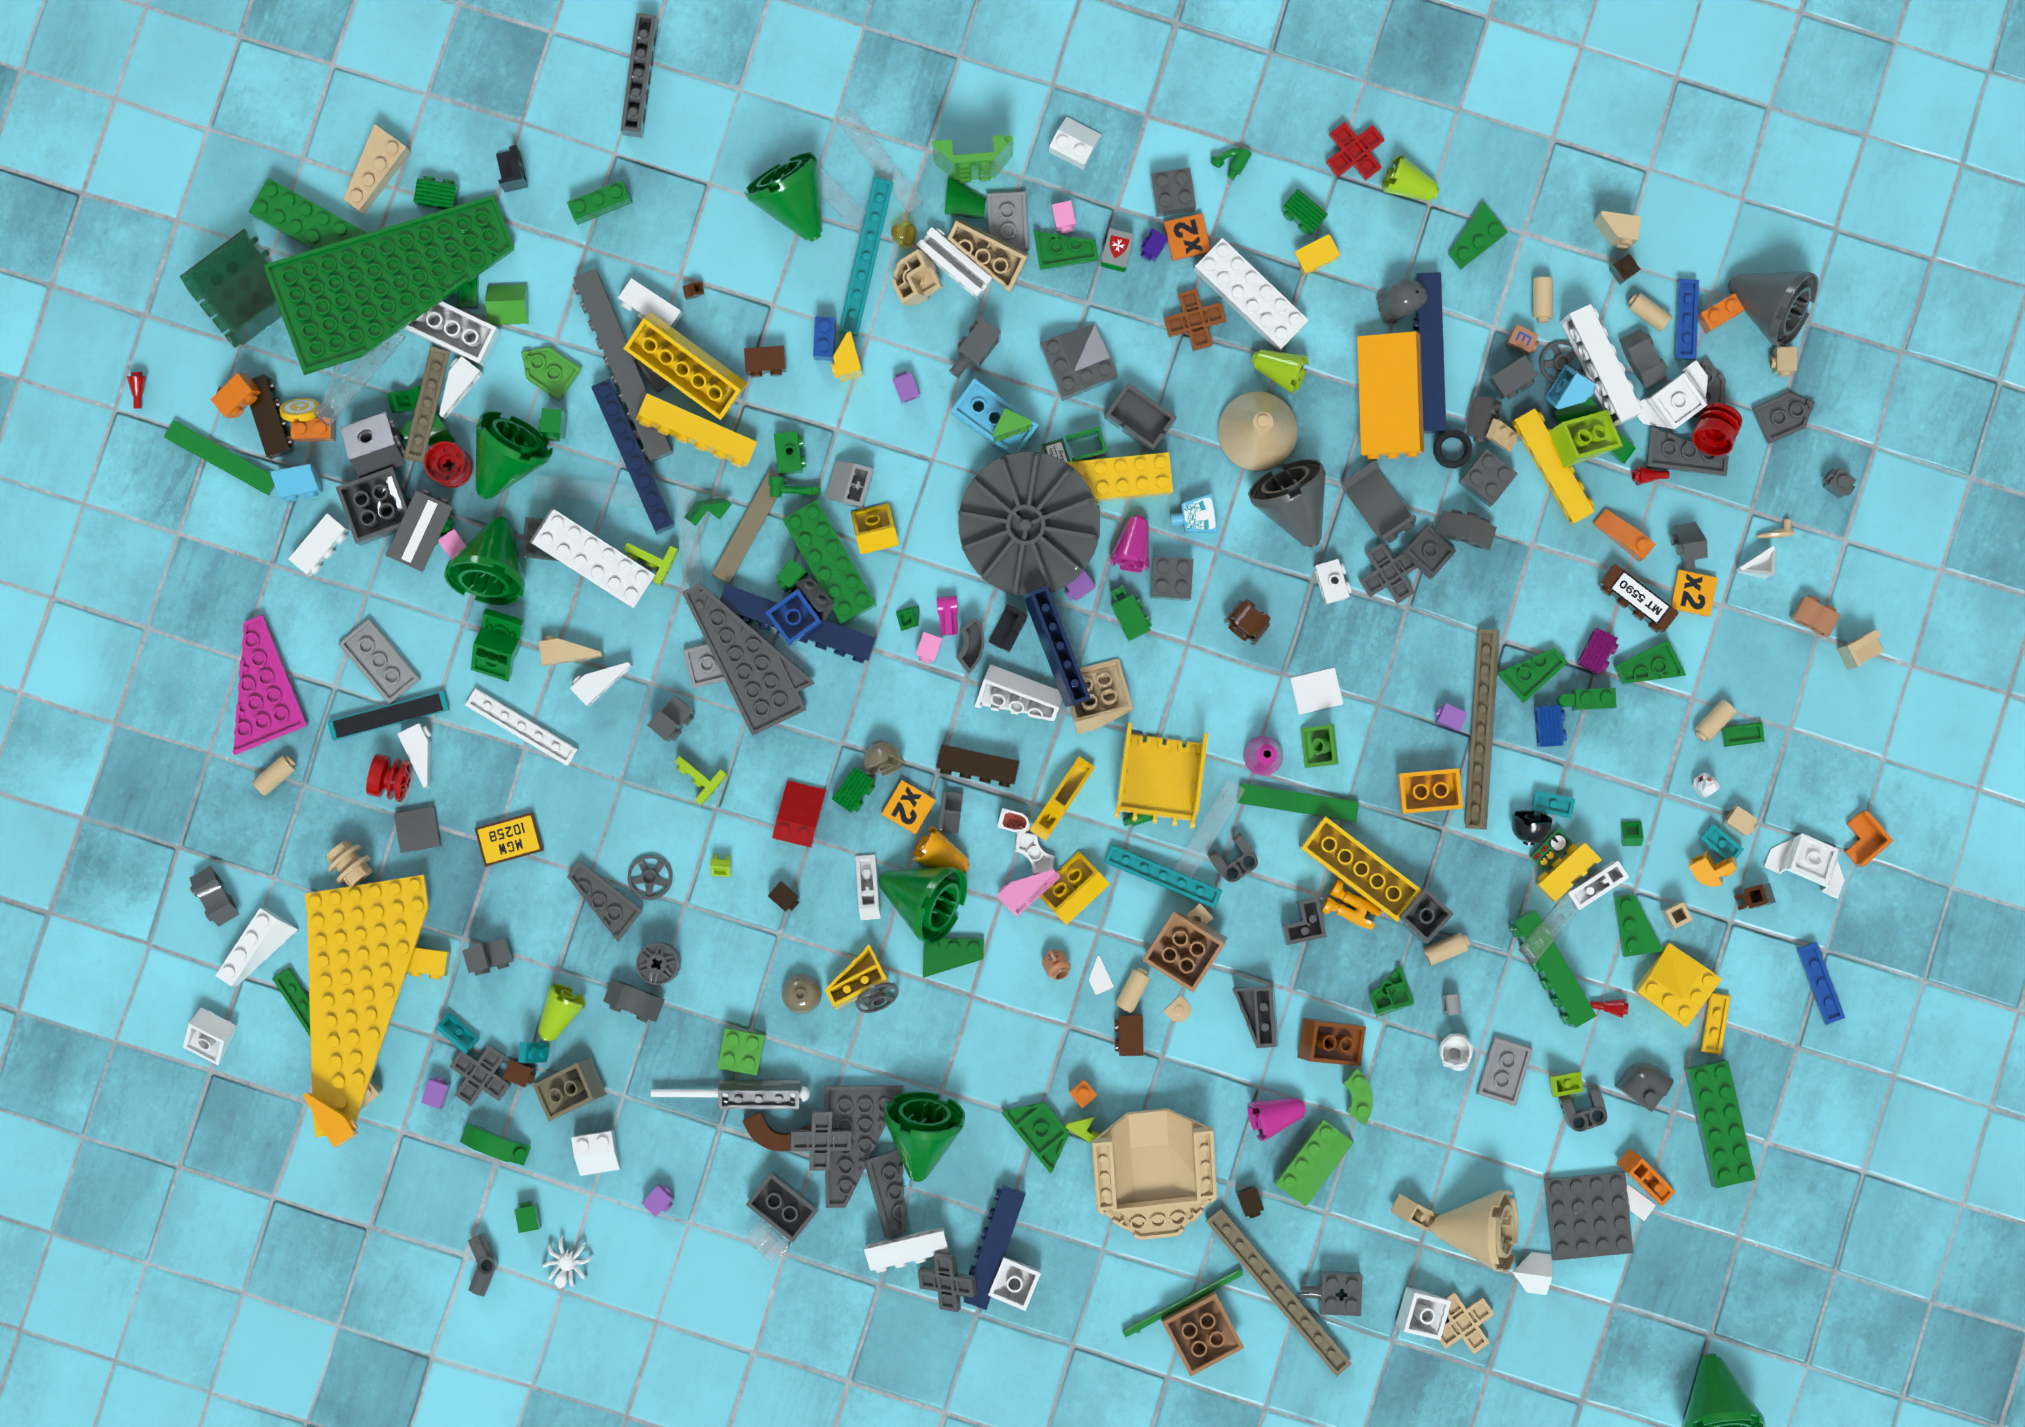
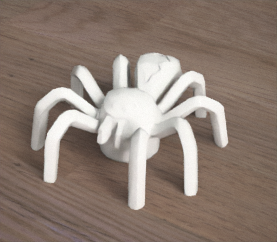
[542,1235,594,1289]

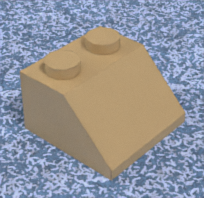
[1594,211,1641,250]

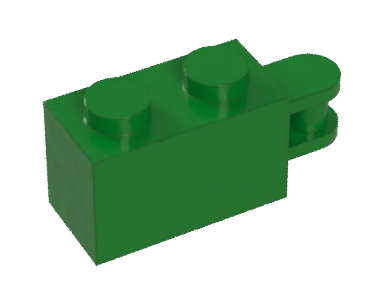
[1109,583,1152,642]
[1557,688,1617,711]

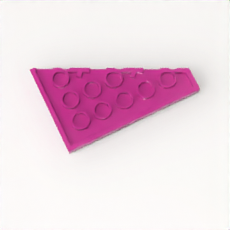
[233,615,308,755]

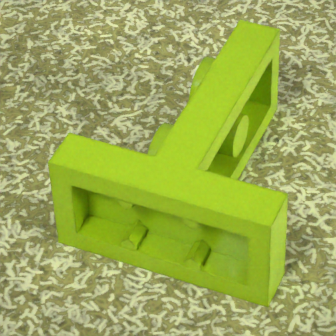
[624,543,679,587]
[674,756,728,805]

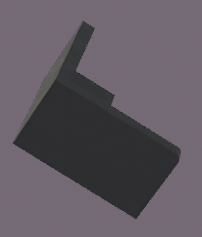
[496,145,528,193]
[989,604,1028,653]

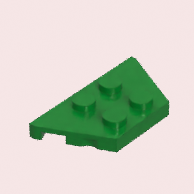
[1001,1102,1070,1173]

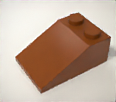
[1297,1018,1366,1066]

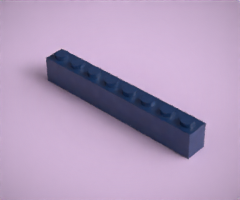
[1413,272,1446,434]
[591,379,674,535]
[720,585,877,664]

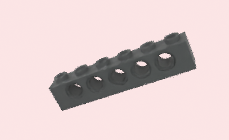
[620,13,659,138]

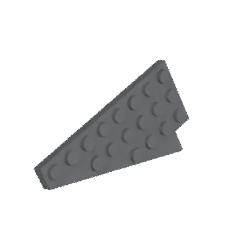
[682,583,815,736]

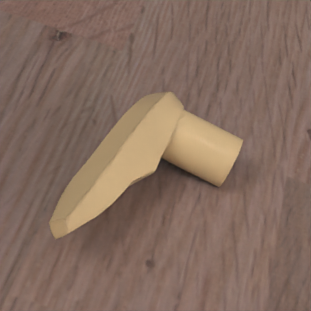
[1756,519,1795,538]

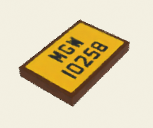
[475,812,544,867]

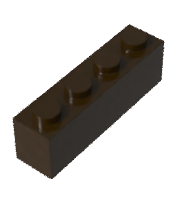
[250,374,294,459]
[936,744,1020,788]

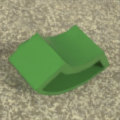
[1342,1067,1373,1126]

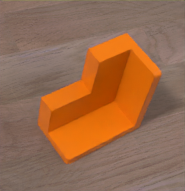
[1844,810,1894,867]

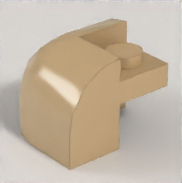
[891,249,943,306]

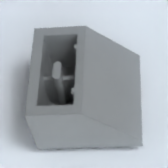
[825,460,874,510]

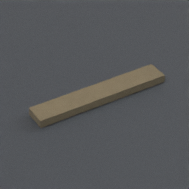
[403,346,450,464]
[712,470,787,584]

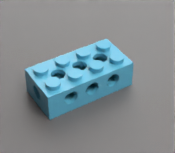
[951,379,1039,455]

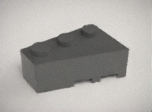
[1232,985,1279,1048]

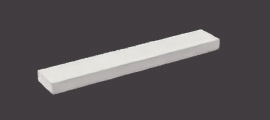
[465,688,579,766]

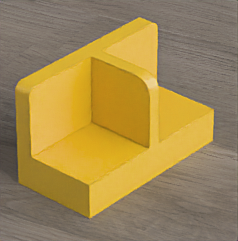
[1295,234,1340,276]

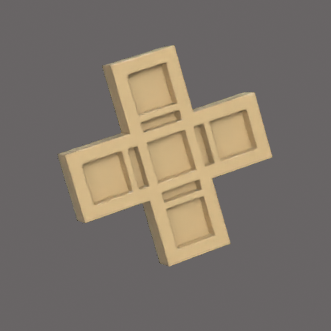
[1439,1292,1495,1354]

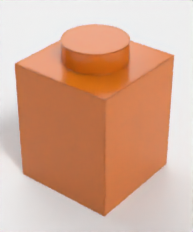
[1069,1079,1098,1108]

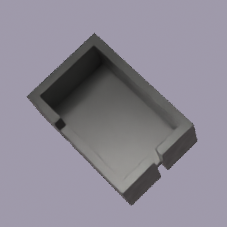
[1104,383,1177,453]

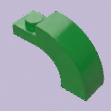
[460,1123,531,1166]

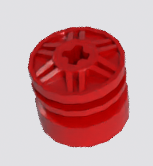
[1692,403,1743,456]
[424,441,473,488]
[366,754,412,802]

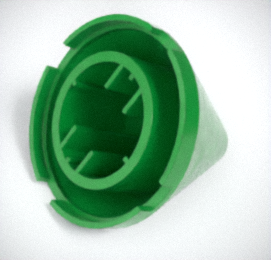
[744,152,823,242]
[475,411,553,499]
[444,516,525,605]
[879,867,967,945]
[884,1092,965,1182]
[1682,1354,1766,1427]

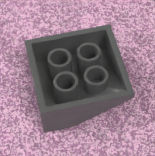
[1040,324,1118,401]
[336,467,409,546]

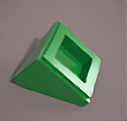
[896,606,920,631]

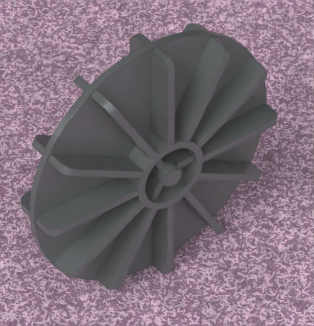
[958,452,1100,596]

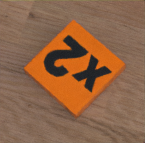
[1163,213,1211,261]

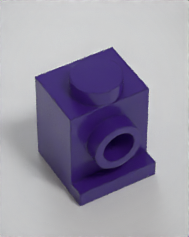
[1140,228,1168,262]

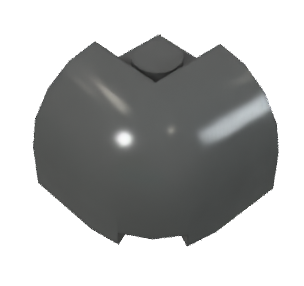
[1615,1063,1674,1112]

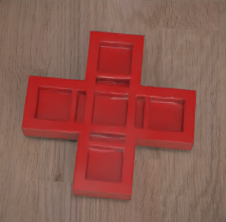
[1326,122,1385,181]

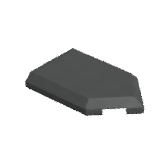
[1692,358,1726,418]
[1752,392,1815,444]

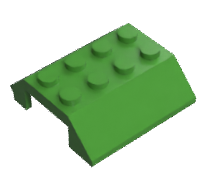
[932,135,1013,183]

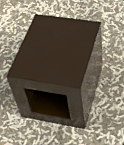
[1609,253,1641,285]
[768,881,800,912]
[1236,1185,1264,1218]

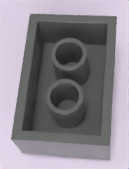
[746,1171,819,1242]

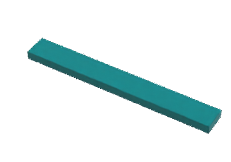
[838,177,894,337]

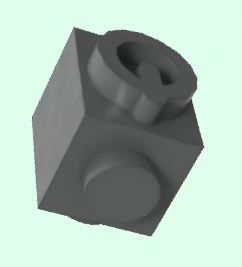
[1822,468,1856,499]

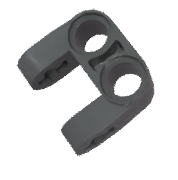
[1207,833,1258,882]
[1558,1085,1607,1132]

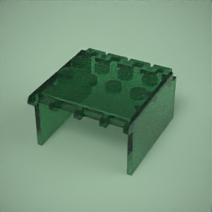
[179,229,282,348]

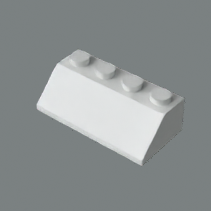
[864,1227,950,1273]

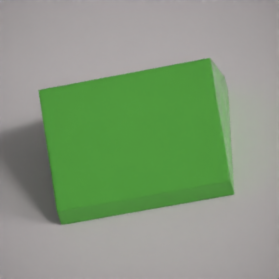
[485,284,529,325]
[993,408,1032,443]
[1301,724,1338,768]

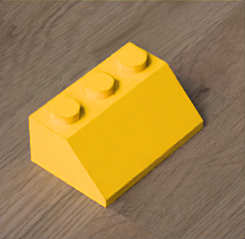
[1039,851,1110,925]

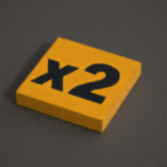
[1670,570,1718,617]
[881,780,936,835]

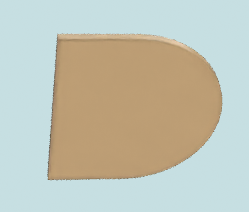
[1163,995,1191,1022]

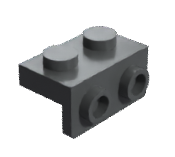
[795,576,835,621]

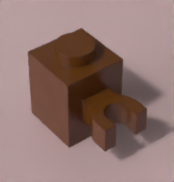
[1734,883,1776,910]
[502,1059,536,1088]

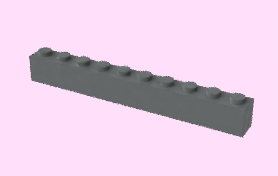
[572,269,673,463]

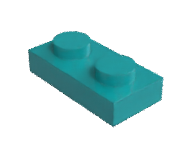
[1531,791,1575,818]
[1699,823,1744,860]
[435,1013,480,1055]
[518,1041,549,1063]

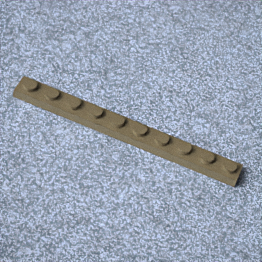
[1465,629,1500,830]
[1205,1208,1352,1377]

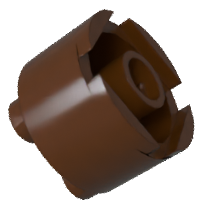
[1224,599,1271,645]

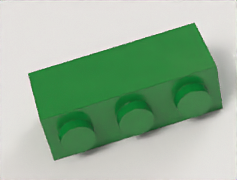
[567,180,632,225]

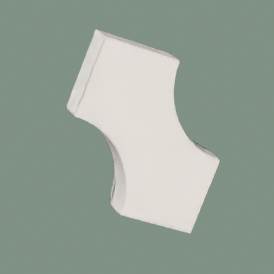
[1015,832,1055,874]

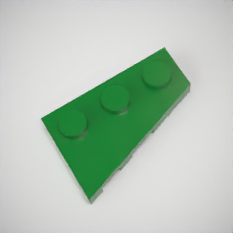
[1448,202,1508,270]
[1033,230,1099,270]
[1614,640,1686,684]
[1497,648,1568,703]
[1613,894,1663,957]
[923,938,984,978]

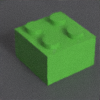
[717,1027,766,1076]

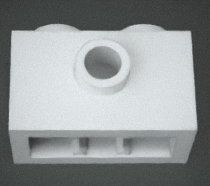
[1313,559,1352,605]

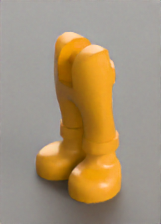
[1321,879,1382,930]

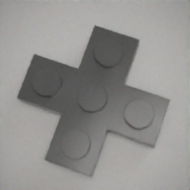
[1359,543,1417,604]
[450,1045,511,1106]
[790,1110,852,1171]
[918,1252,977,1312]

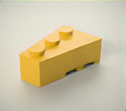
[1535,842,1602,902]
[825,944,890,1010]

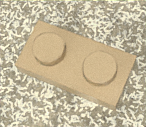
[1486,419,1518,452]

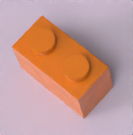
[1698,293,1745,334]
[210,372,261,419]
[291,418,336,442]

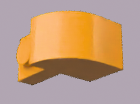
[1688,851,1737,887]

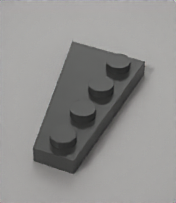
[1646,427,1729,477]
[567,861,643,942]
[864,1149,906,1238]

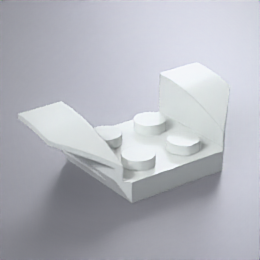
[1637,360,1708,429]
[1764,833,1844,899]

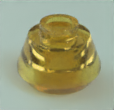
[891,221,916,248]

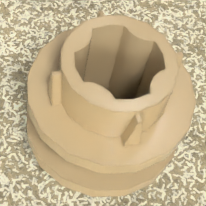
[326,840,373,887]

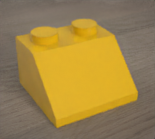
[831,331,863,382]
[850,503,899,554]

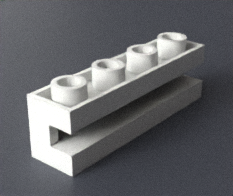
[916,227,992,299]

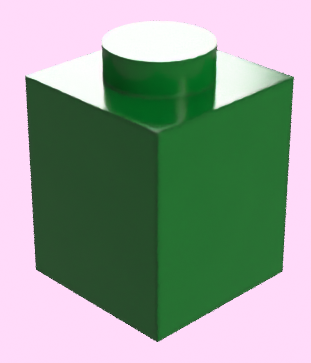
[514,1201,541,1233]

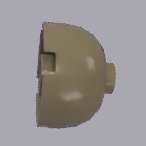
[863,740,905,777]
[782,974,822,1014]

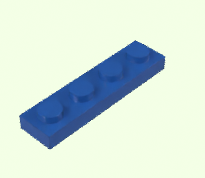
[1675,279,1699,360]
[1796,942,1845,1025]

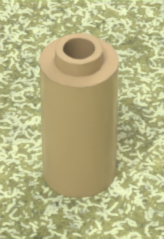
[1533,277,1553,323]
[1628,293,1673,332]
[1695,699,1737,742]
[252,755,296,796]
[1423,932,1470,966]
[1115,967,1151,1014]

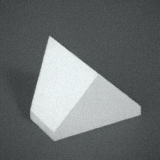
[1736,546,1776,579]
[1513,1252,1552,1295]

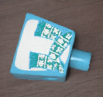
[1170,494,1218,534]

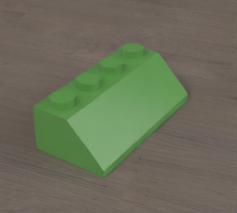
[1274,1118,1354,1207]

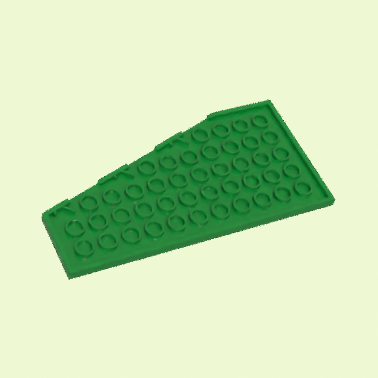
[263,195,514,375]

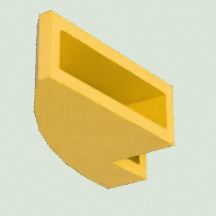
[1029,756,1095,841]

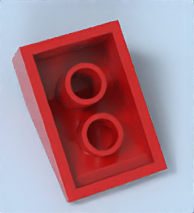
[772,780,826,848]

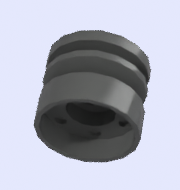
[636,942,681,985]

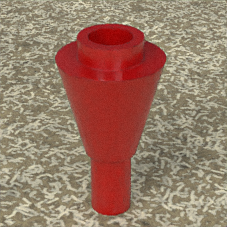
[127,372,147,409]
[1632,466,1670,486]
[1591,999,1629,1018]

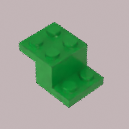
[471,608,524,682]

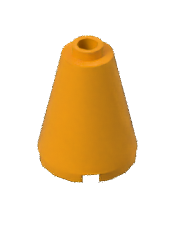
[912,826,970,874]

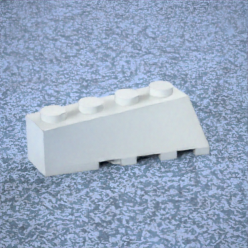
[974,664,1062,721]
[215,908,299,987]

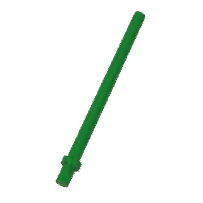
[1122,1268,1243,1337]

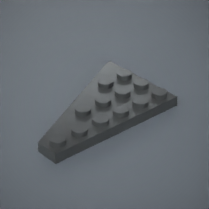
[825,1085,903,1208]

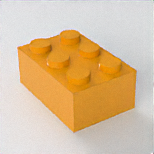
[1396,768,1463,814]

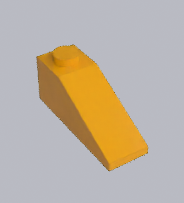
[303,1093,359,1147]

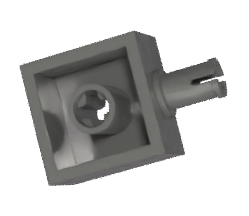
[949,318,1001,379]
[1300,1271,1363,1316]

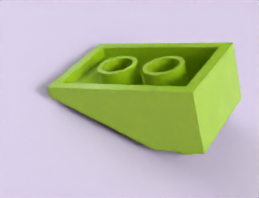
[1549,410,1623,468]

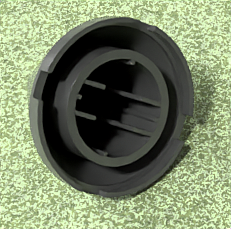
[1728,271,1818,348]
[1248,459,1326,548]

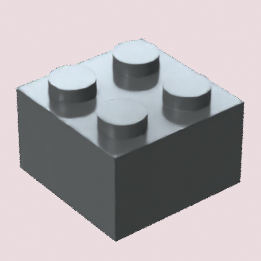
[1150,168,1196,217]
[1459,449,1518,507]
[1150,557,1194,601]

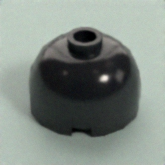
[1512,810,1553,846]

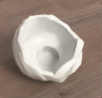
[1439,1033,1473,1071]

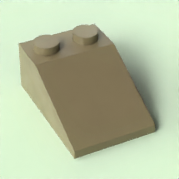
[533,1058,607,1121]

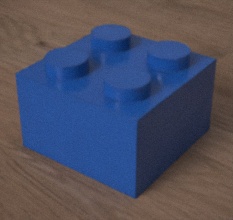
[765,589,823,647]

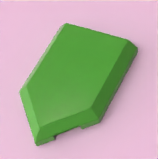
[521,346,582,401]

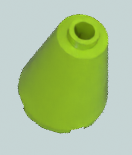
[1382,154,1439,201]
[1251,349,1309,394]
[538,983,587,1042]

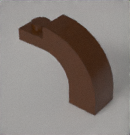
[742,1111,811,1152]

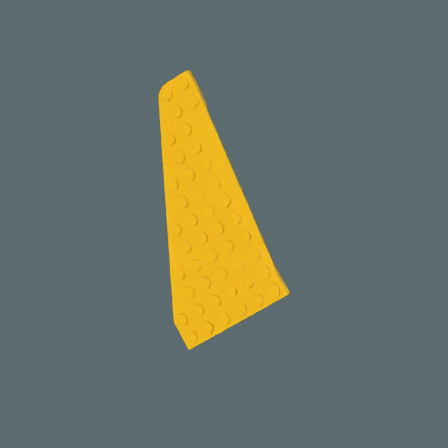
[305,875,430,1137]

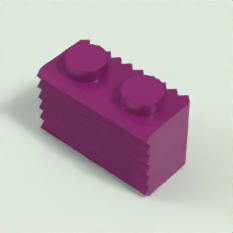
[1576,628,1619,675]

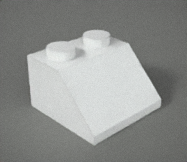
[1049,117,1102,170]
[183,1007,236,1065]
[571,1129,620,1176]
[988,1257,1041,1311]
[1395,1287,1451,1340]

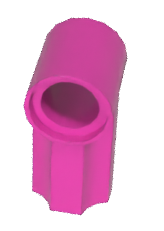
[937,596,958,636]

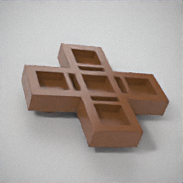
[1164,288,1226,352]

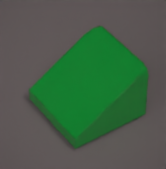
[1621,821,1644,846]

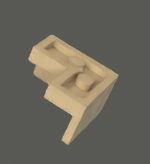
[1837,629,1883,670]

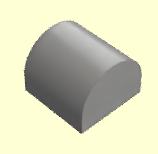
[1441,994,1462,1015]

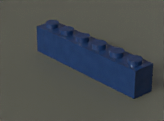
[1022,586,1091,707]
[963,1185,1026,1310]

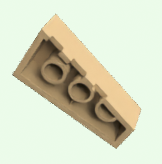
[343,124,411,215]
[947,219,1030,293]

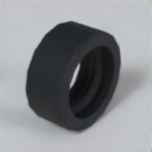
[1433,430,1472,469]

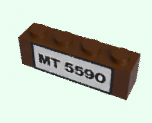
[1598,564,1679,633]

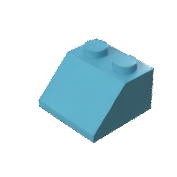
[1545,364,1596,409]
[270,464,323,502]

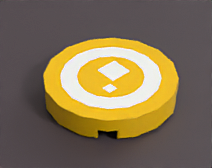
[280,398,320,422]

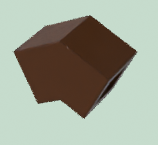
[682,282,705,300]

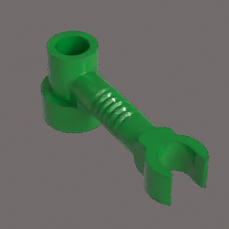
[768,476,821,497]

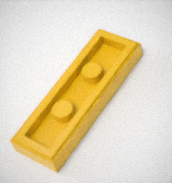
[1700,993,1731,1055]

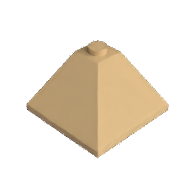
[1069,658,1133,734]

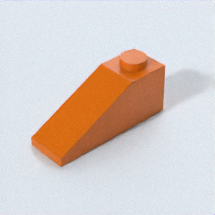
[1593,509,1656,562]
[1616,1148,1675,1206]

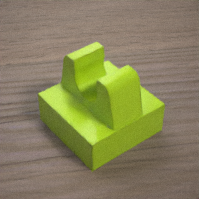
[710,854,732,877]

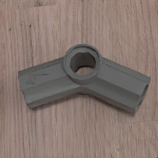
[468,1233,499,1297]

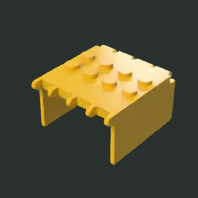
[1114,722,1208,829]

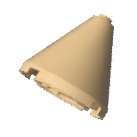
[1218,392,1298,472]
[1431,1190,1518,1272]

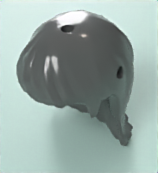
[1376,279,1428,324]

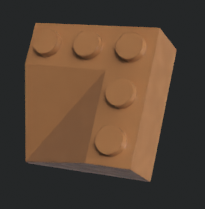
[1142,911,1227,993]
[1161,1291,1244,1376]

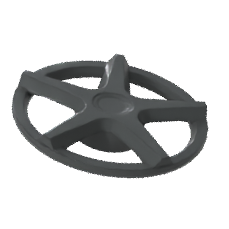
[1539,341,1583,384]
[627,855,673,900]
[855,982,899,1013]

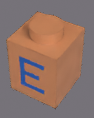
[1506,324,1539,356]

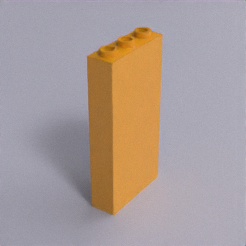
[1357,331,1424,460]

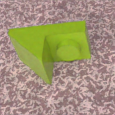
[1549,1072,1583,1097]
[1065,1116,1100,1144]

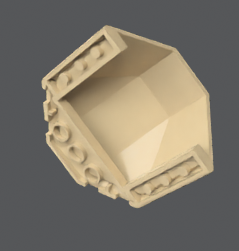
[1092,1108,1217,1240]

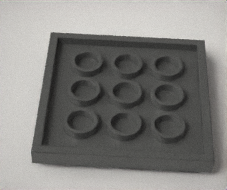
[1544,1172,1633,1261]

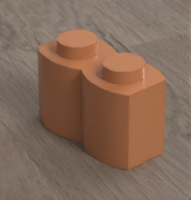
[1791,595,1840,637]

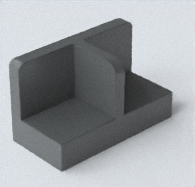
[938,791,963,833]

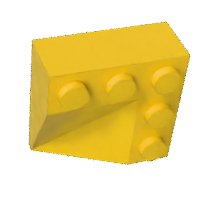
[1633,943,1722,1028]

